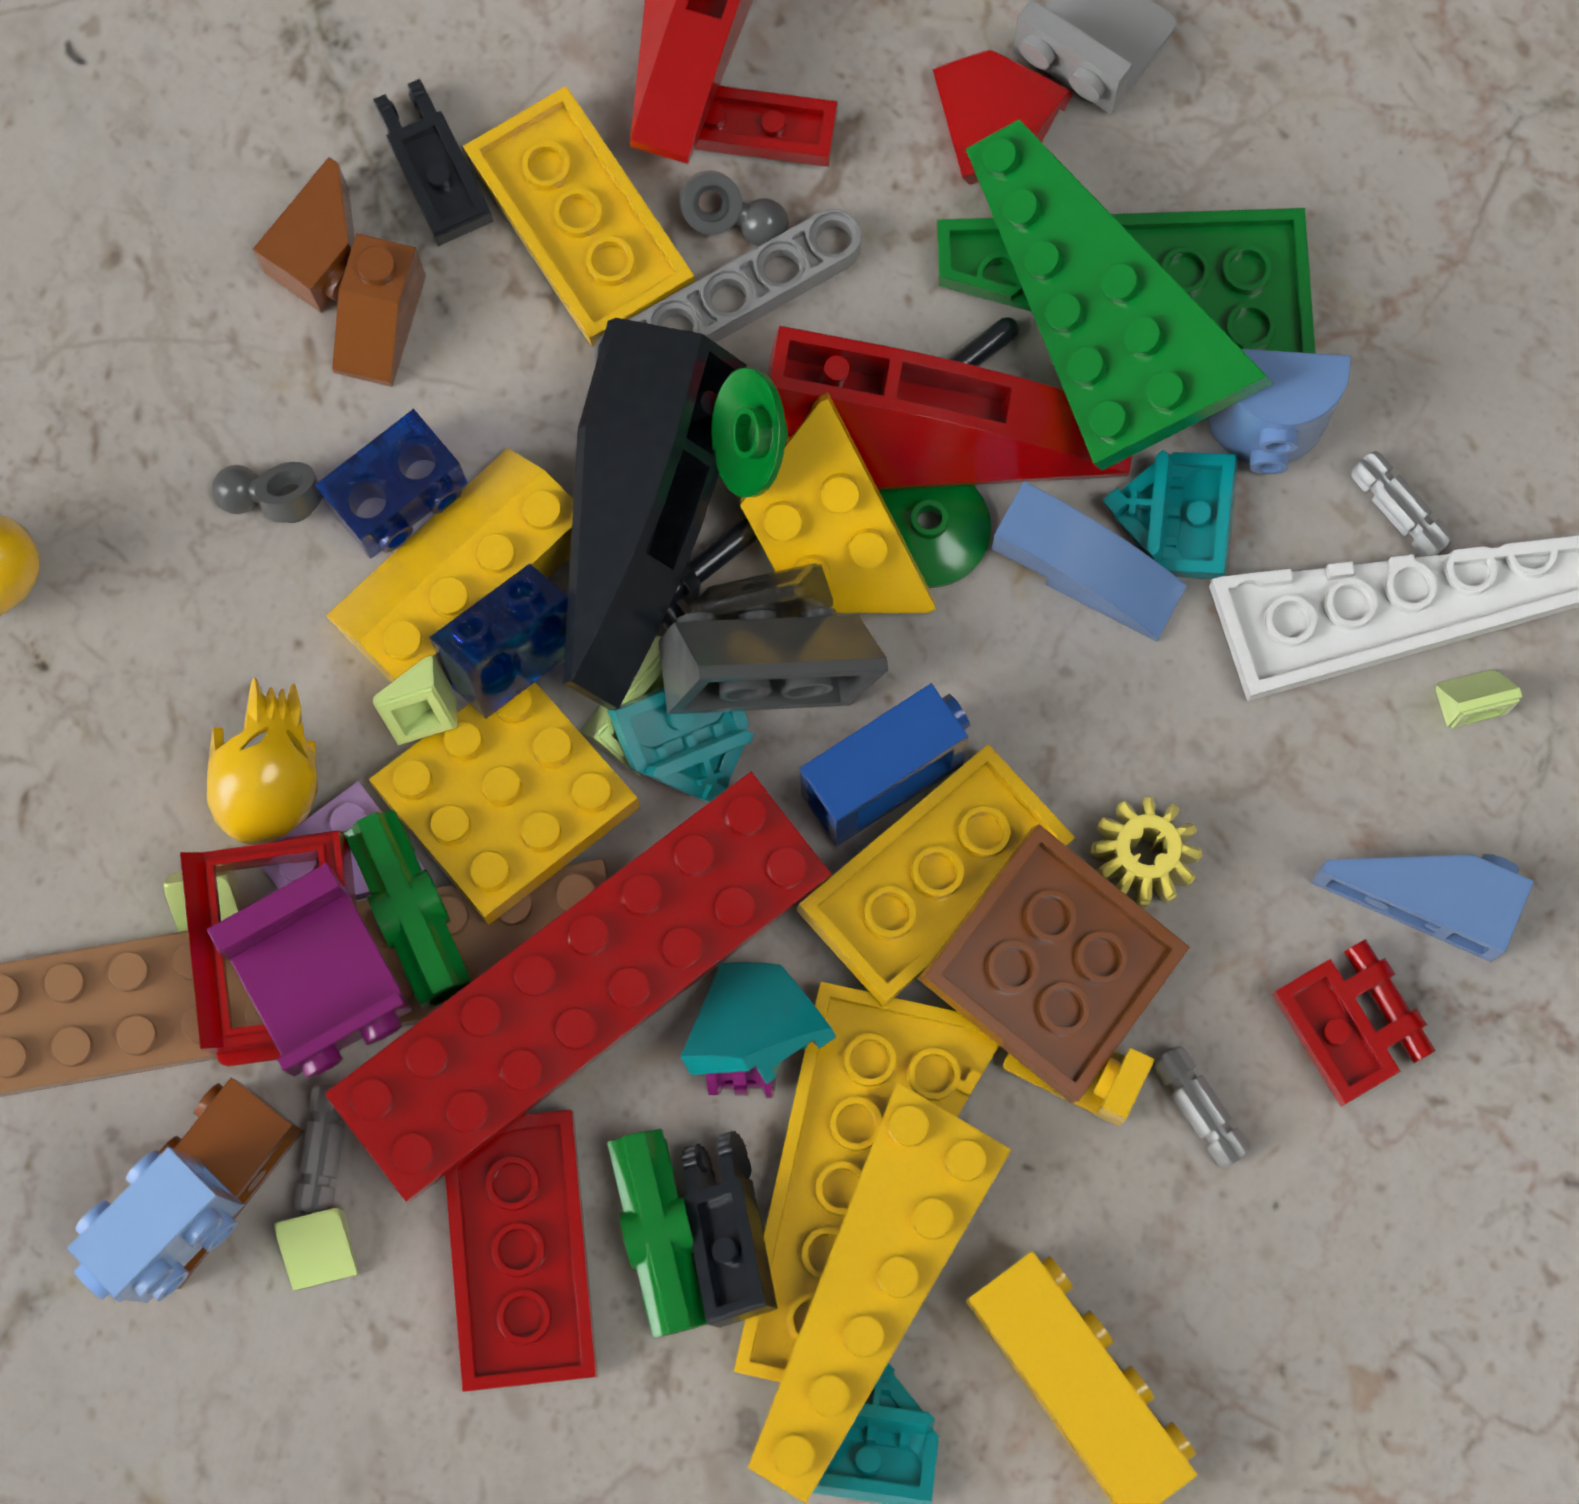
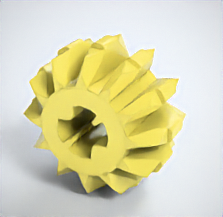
[1090,797,1202,908]

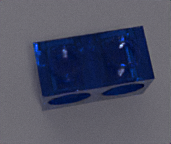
[315,408,468,559]
[429,563,568,719]

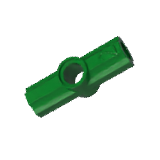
[344,810,472,1010]
[607,1128,708,1338]

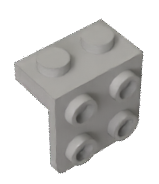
[1013,0,1177,115]

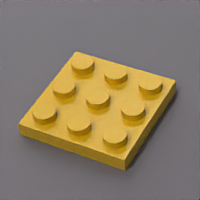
[369,665,640,926]

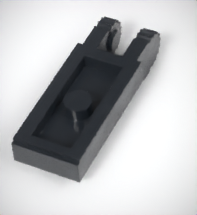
[373,78,494,246]
[681,1131,778,1328]

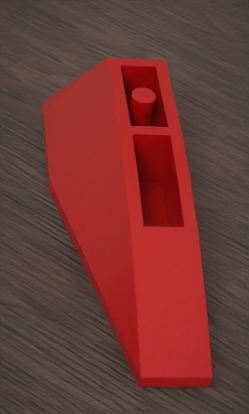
[630,0,753,164]
[767,325,1132,490]

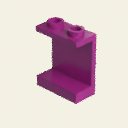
[206,863,412,1079]

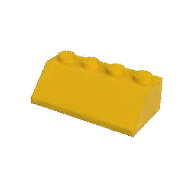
[326,448,574,683]

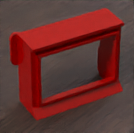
[180,830,357,1067]

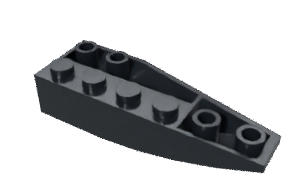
[563,318,747,711]

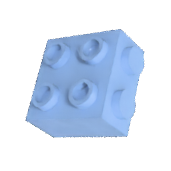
[66,1147,244,1303]

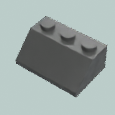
[659,608,889,714]

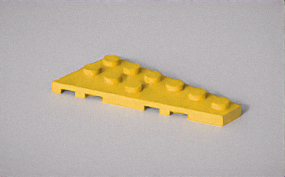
[733,981,999,1383]

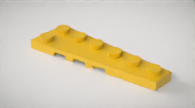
[747,1082,1012,1504]

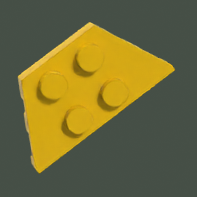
[740,392,936,613]

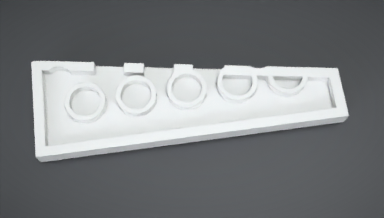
[1209,535,1579,702]

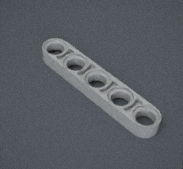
[594,209,861,361]

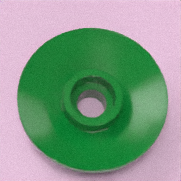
[712,368,788,497]
[879,485,991,588]

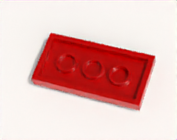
[445,1110,598,1392]

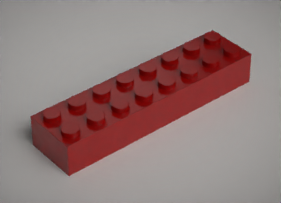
[324,771,832,1204]

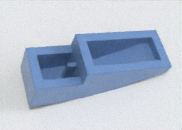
[992,481,1187,642]

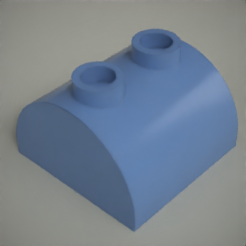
[1207,349,1351,474]

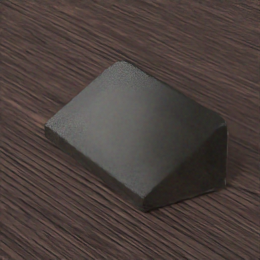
[687,563,834,620]

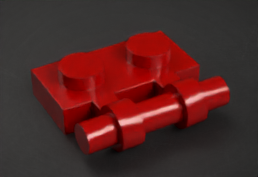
[1271,939,1436,1107]

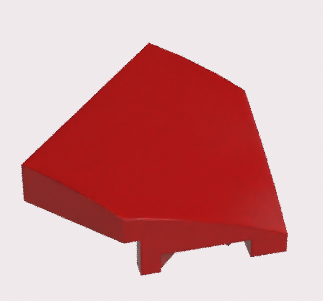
[932,49,1073,185]

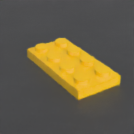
[463,86,695,347]
[796,744,1075,1007]

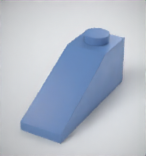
[1312,854,1534,962]

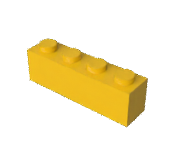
[965,1251,1198,1504]

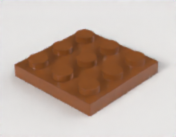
[918,824,1190,1103]

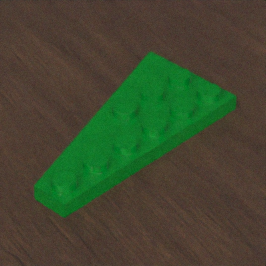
[966,119,1274,471]
[936,208,1316,354]

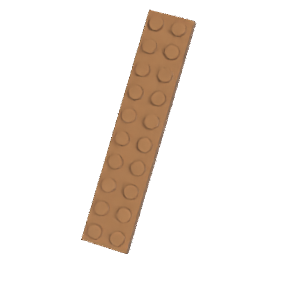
[0,859,608,1097]

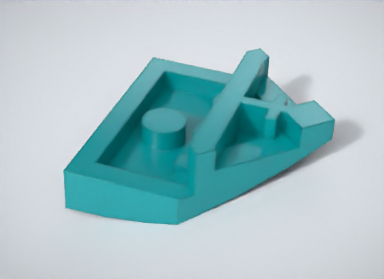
[1102,449,1238,580]
[607,687,754,803]
[680,962,836,1084]
[813,1362,939,1504]

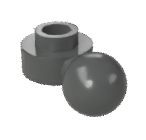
[679,170,789,247]
[212,462,323,523]

